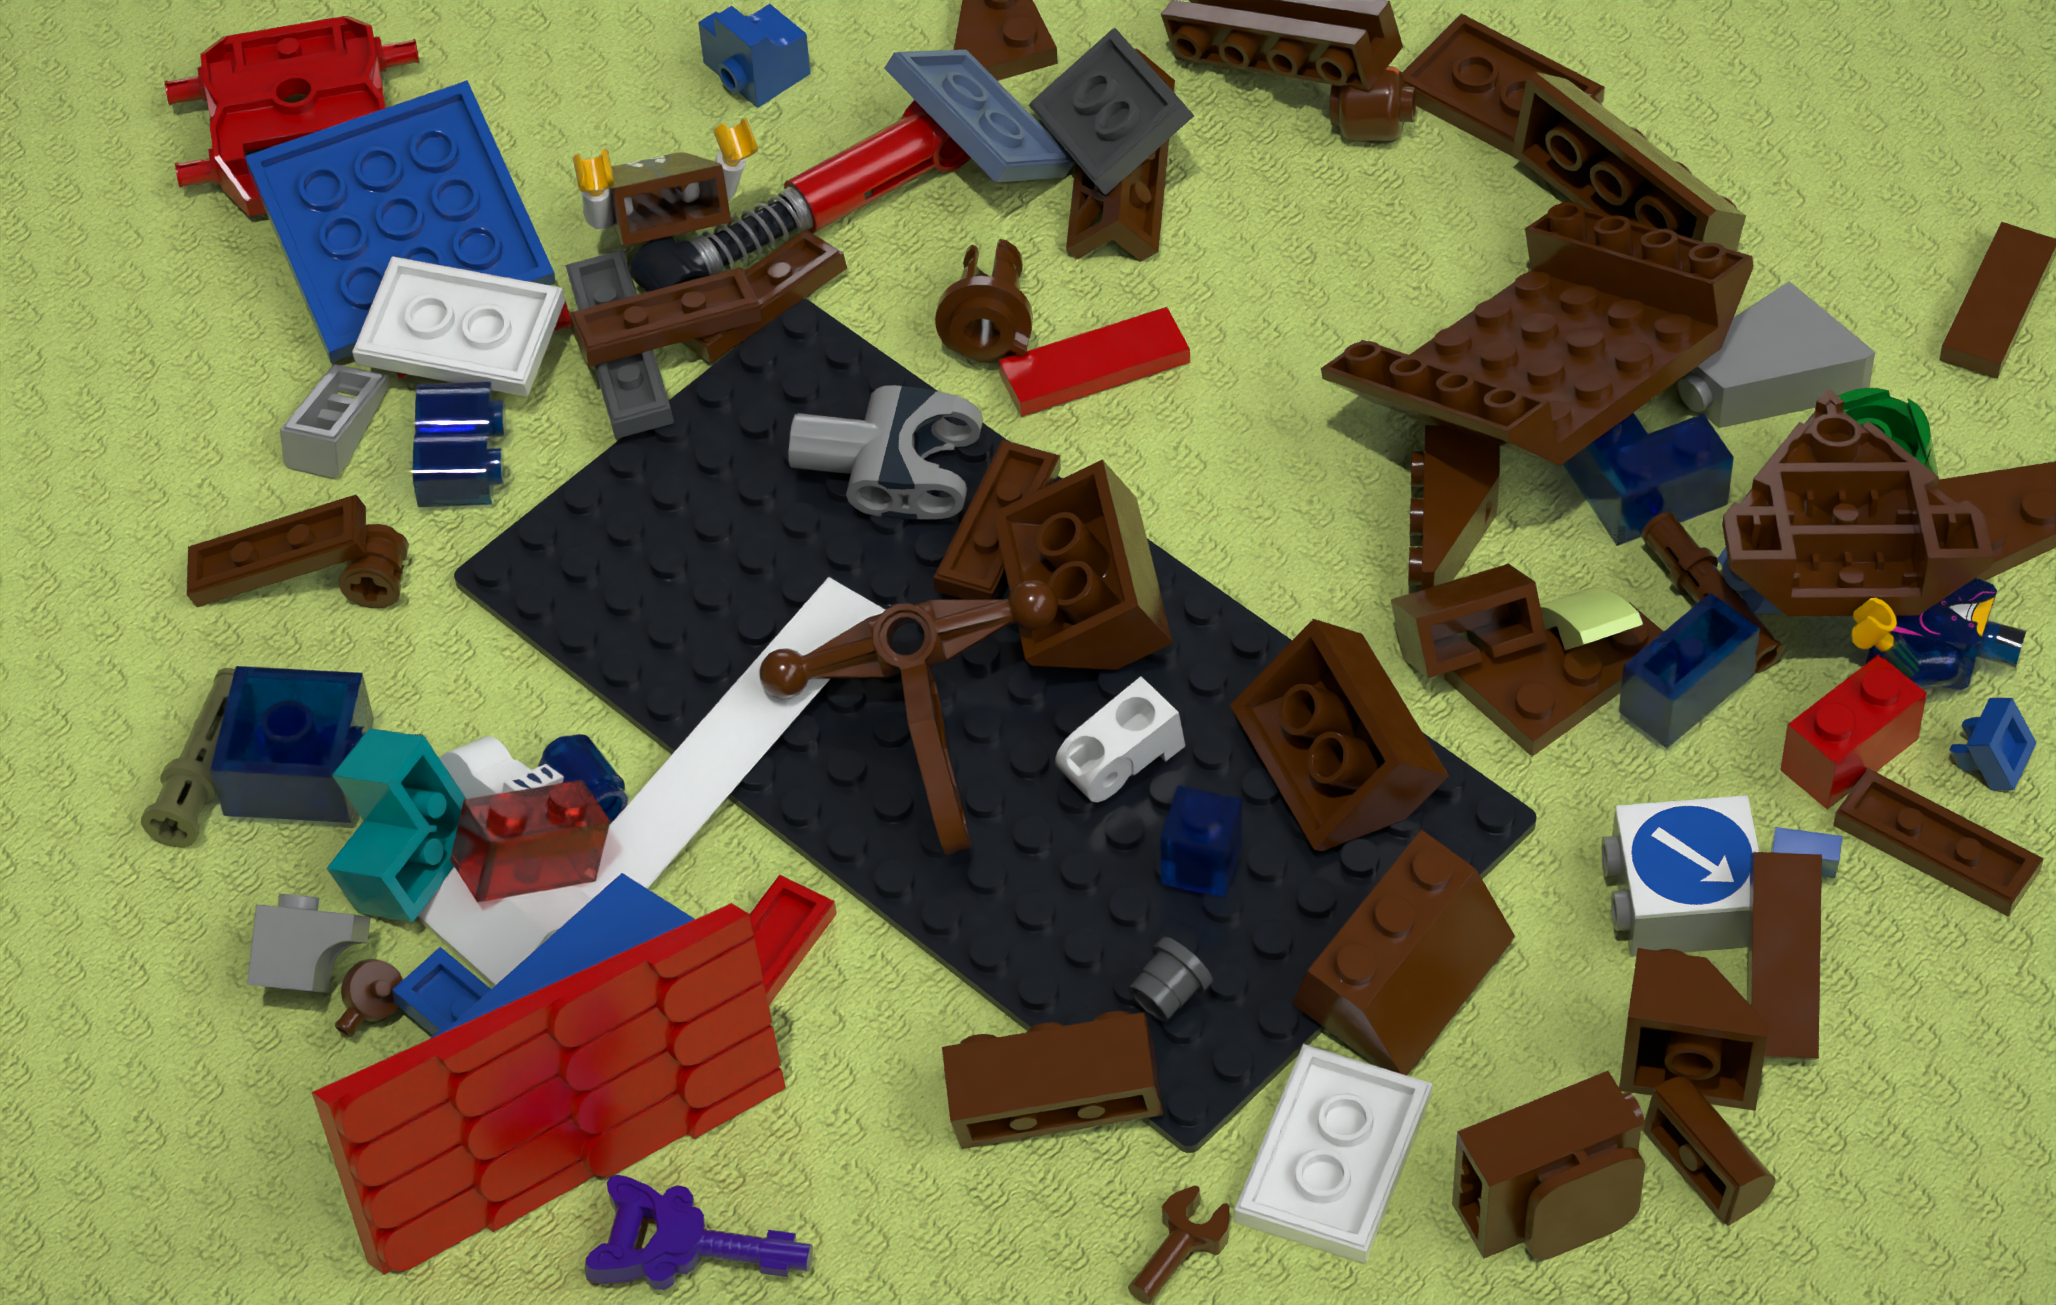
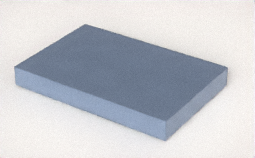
[884,49,1075,183]

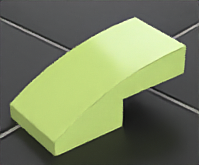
[1540,587,1643,650]

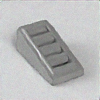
[280,364,389,478]

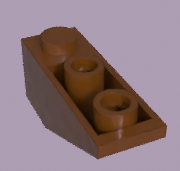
[1408,425,1500,590]

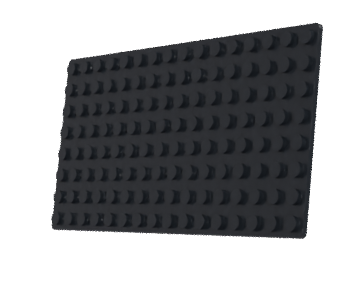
[454,299,1537,1153]

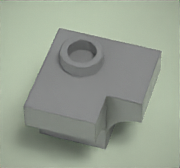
[247,894,371,993]

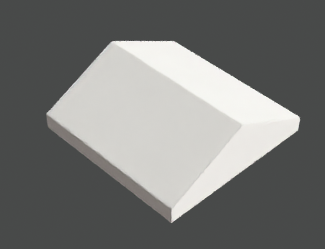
[418,840,592,987]

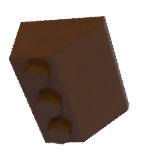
[993,459,1173,670]
[1230,619,1449,851]
[1292,829,1515,1076]

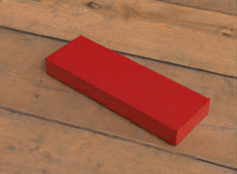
[998,307,1190,417]

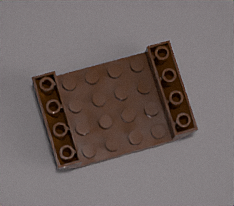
[1321,202,1754,466]

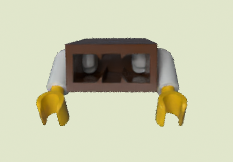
[573,118,758,246]

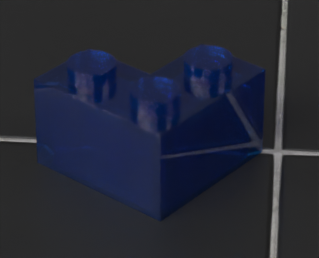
[1563,413,1734,546]

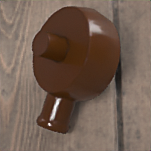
[335,959,403,1038]

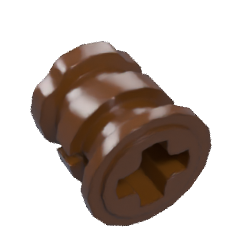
[338,524,409,608]

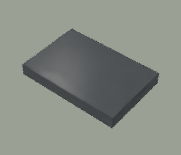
[1028,28,1194,195]

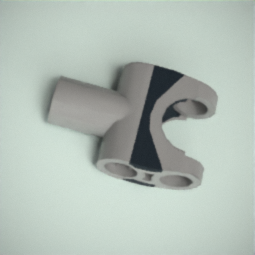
[788,385,983,519]

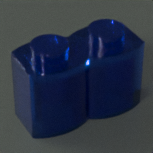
[413,382,506,507]

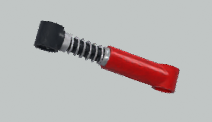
[630,100,971,292]

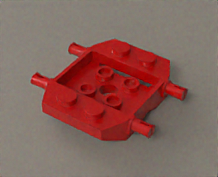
[164,15,420,216]

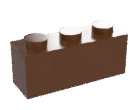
[942,1011,1164,1149]

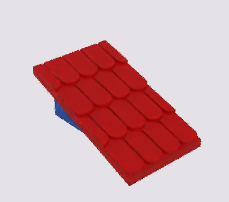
[312,873,786,1274]

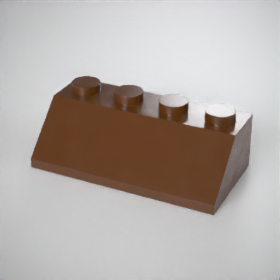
[1512,72,1746,251]

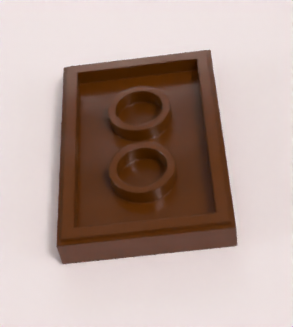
[1402,13,1605,160]

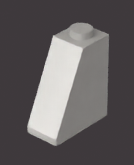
[1677,281,1875,428]

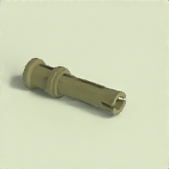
[141,668,255,847]

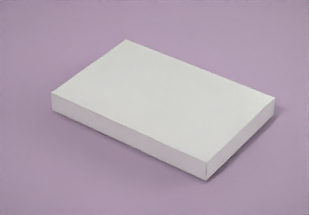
[352,256,565,397]
[1234,1044,1433,1264]

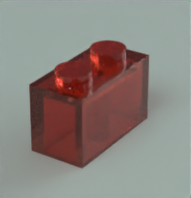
[450,780,610,903]

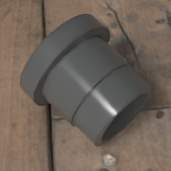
[1128,937,1213,1022]

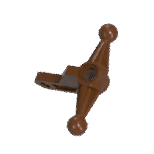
[759,579,1058,855]

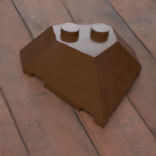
[1722,388,1994,617]

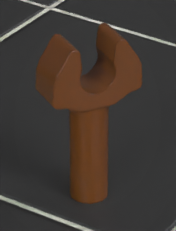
[1128,1185,1230,1304]

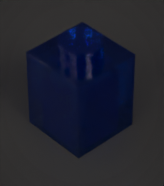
[1160,785,1242,898]

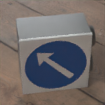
[1601,795,1759,957]

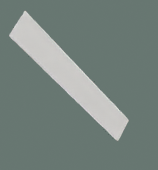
[565,577,885,899]

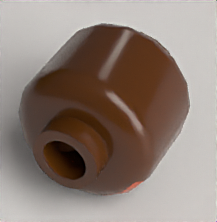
[1330,66,1417,142]

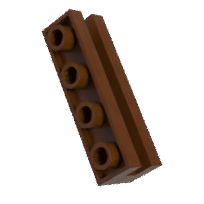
[1161,0,1403,91]

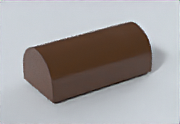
[1644,1076,1776,1226]

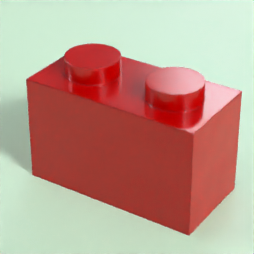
[1780,654,1927,810]

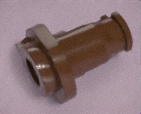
[935,239,1033,363]

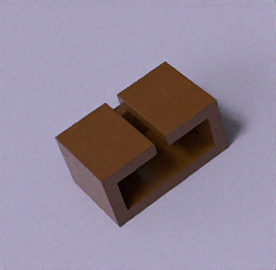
[1391,563,1547,678]

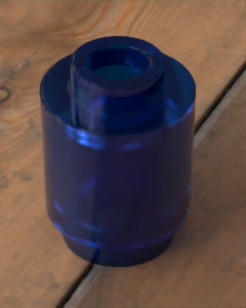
[538,734,628,830]

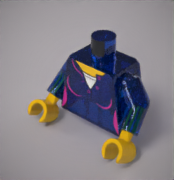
[1851,577,2027,690]

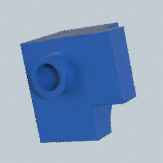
[698,4,811,108]

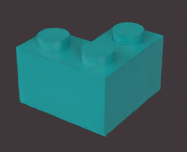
[326,728,485,923]

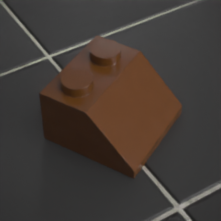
[1619,948,1769,1111]

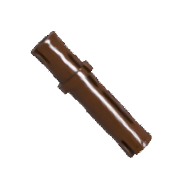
[1641,512,1784,673]

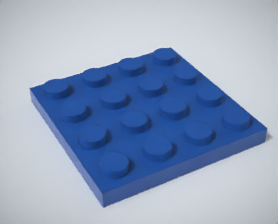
[245,80,555,363]

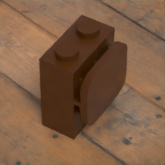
[1452,1071,1645,1260]

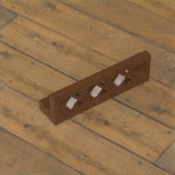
[1066,48,1175,262]

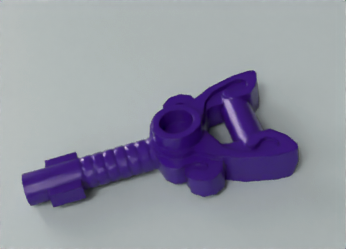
[584,1175,813,1290]

